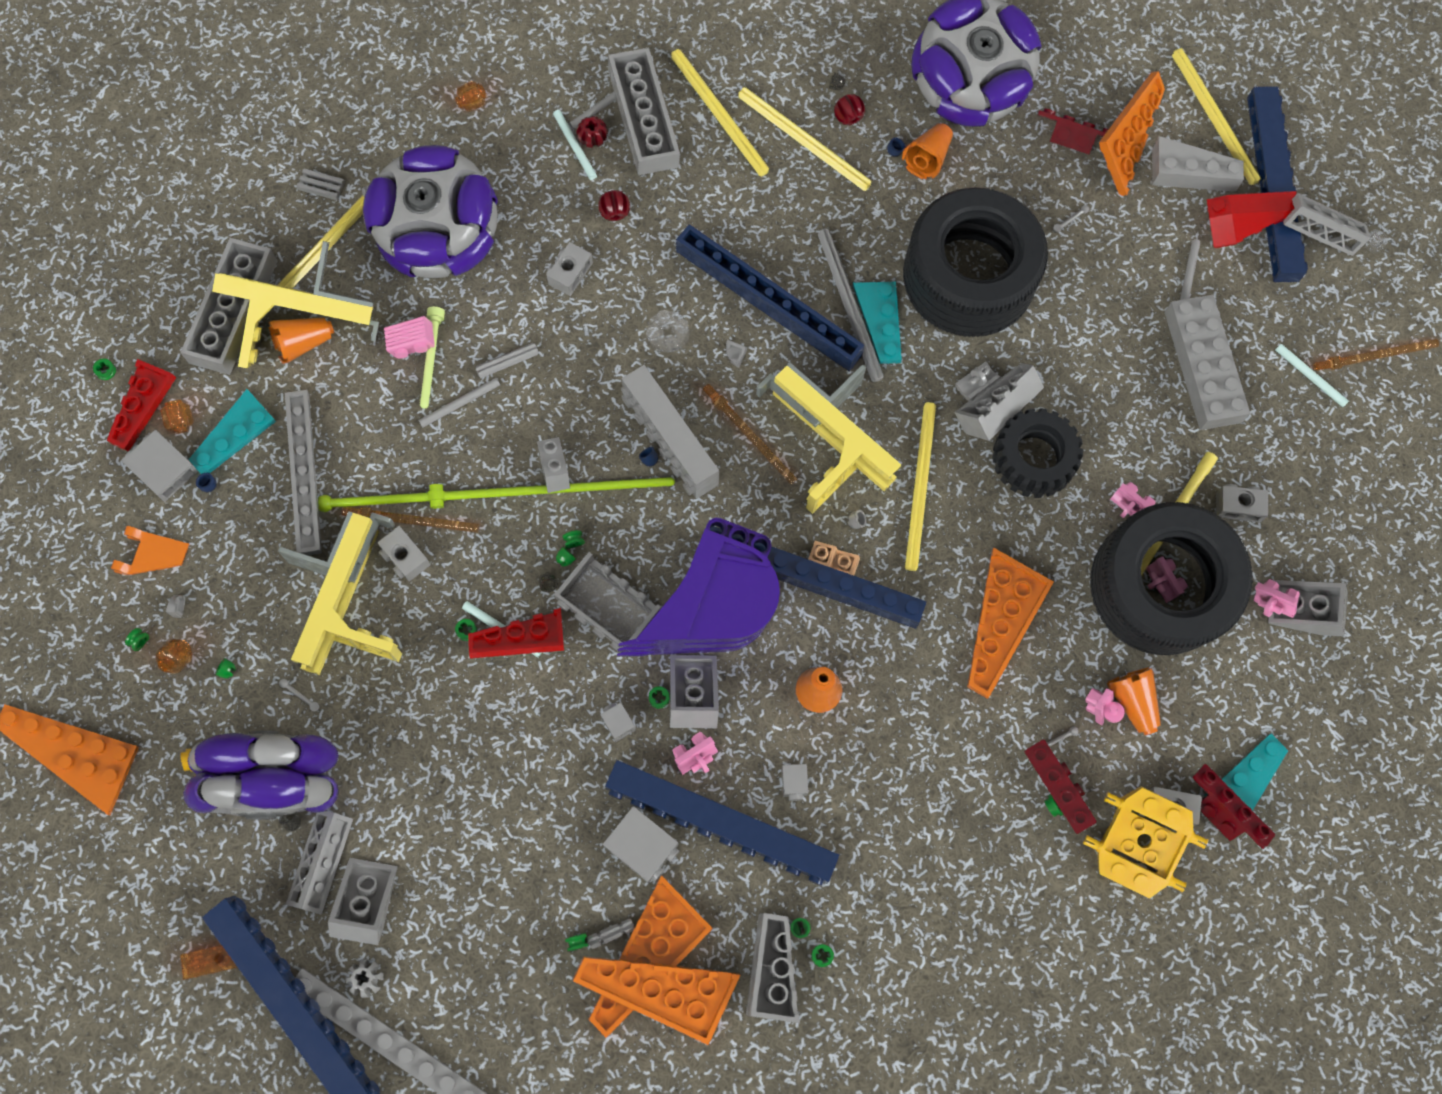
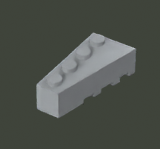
[1152,136,1244,192]
[954,363,1044,441]
[746,913,800,1023]

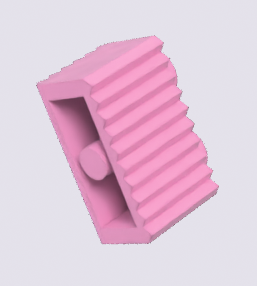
[384,316,435,358]

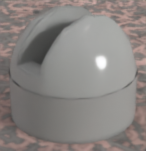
[847,510,867,529]

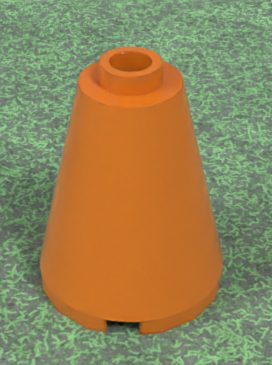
[902,123,953,179]
[268,317,334,364]
[796,667,842,713]
[1107,667,1161,735]

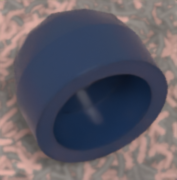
[887,138,905,157]
[639,447,658,467]
[196,473,217,493]

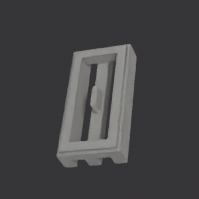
[296,169,345,201]

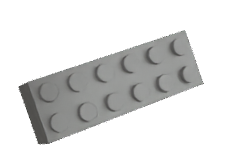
[608,48,680,175]
[180,238,278,375]
[1164,295,1250,430]
[621,365,719,499]

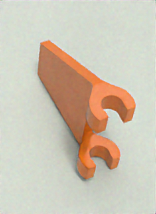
[111,526,189,575]

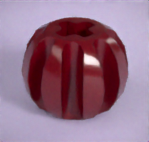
[834,94,865,125]
[576,116,608,148]
[599,190,630,221]

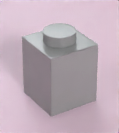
[600,702,636,742]
[781,764,809,801]

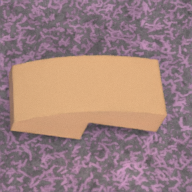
[808,541,860,575]

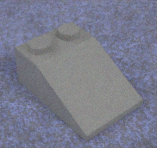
[1268,580,1348,636]
[670,655,719,728]
[328,858,398,945]

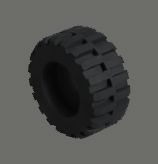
[992,408,1083,498]

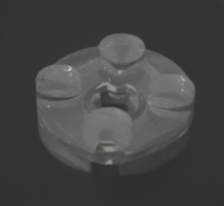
[646,310,689,354]

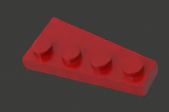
[107,359,176,452]
[468,608,564,659]

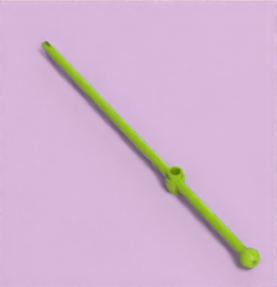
[318,477,675,512]

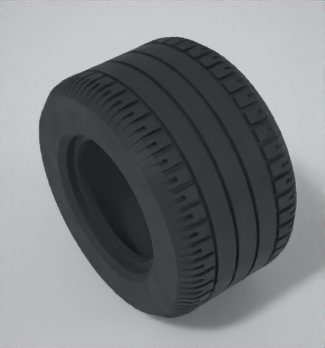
[903,187,1048,337]
[1090,502,1253,655]

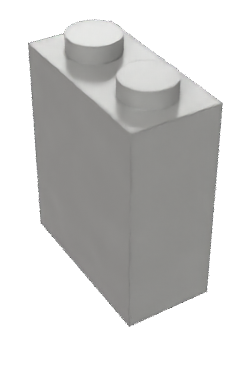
[121,430,198,502]
[602,806,679,883]

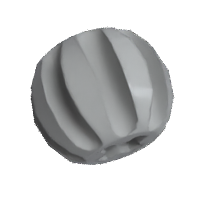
[346,959,383,998]

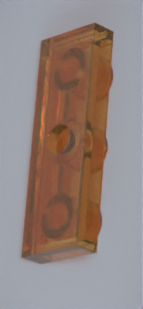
[180,945,238,980]

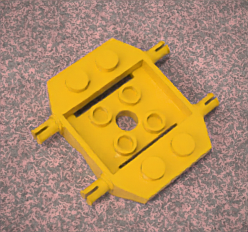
[1083,786,1208,898]

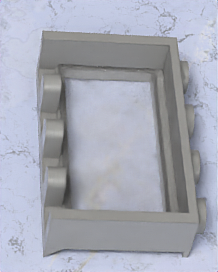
[554,552,662,653]

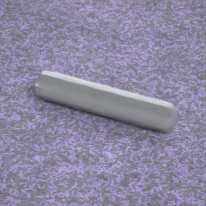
[476,343,539,378]

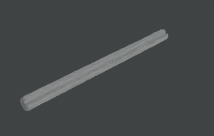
[818,229,884,382]

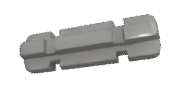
[587,918,635,949]

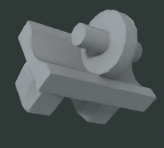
[955,362,1000,401]

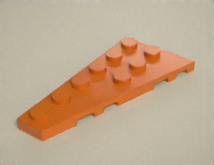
[1099,71,1165,196]
[967,548,1054,699]
[0,704,139,816]
[589,875,713,1038]
[573,956,741,1045]

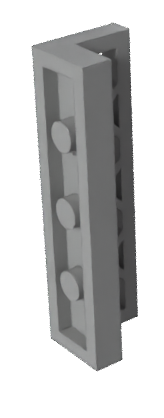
[1283,193,1371,256]
[286,811,353,915]

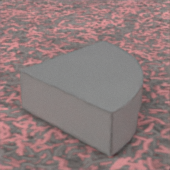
[726,339,748,368]
[166,595,186,618]

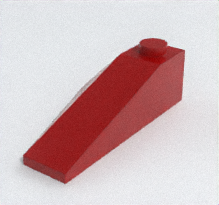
[1207,191,1297,248]

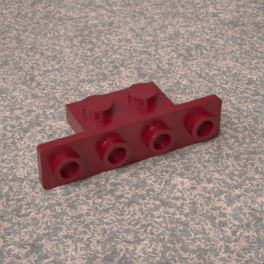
[1037,108,1109,155]
[1024,740,1097,834]
[1193,764,1275,849]

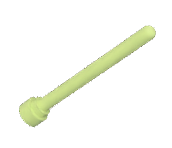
[420,307,445,409]

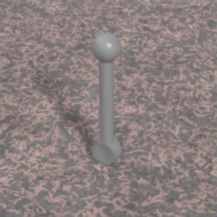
[1053,205,1089,233]
[279,679,319,712]
[1047,727,1078,747]

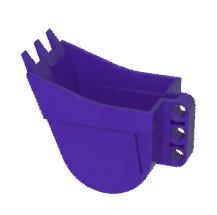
[617,517,780,657]

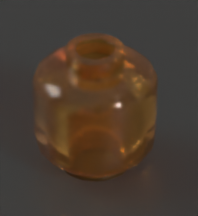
[455,80,487,112]
[160,400,194,434]
[155,639,192,674]

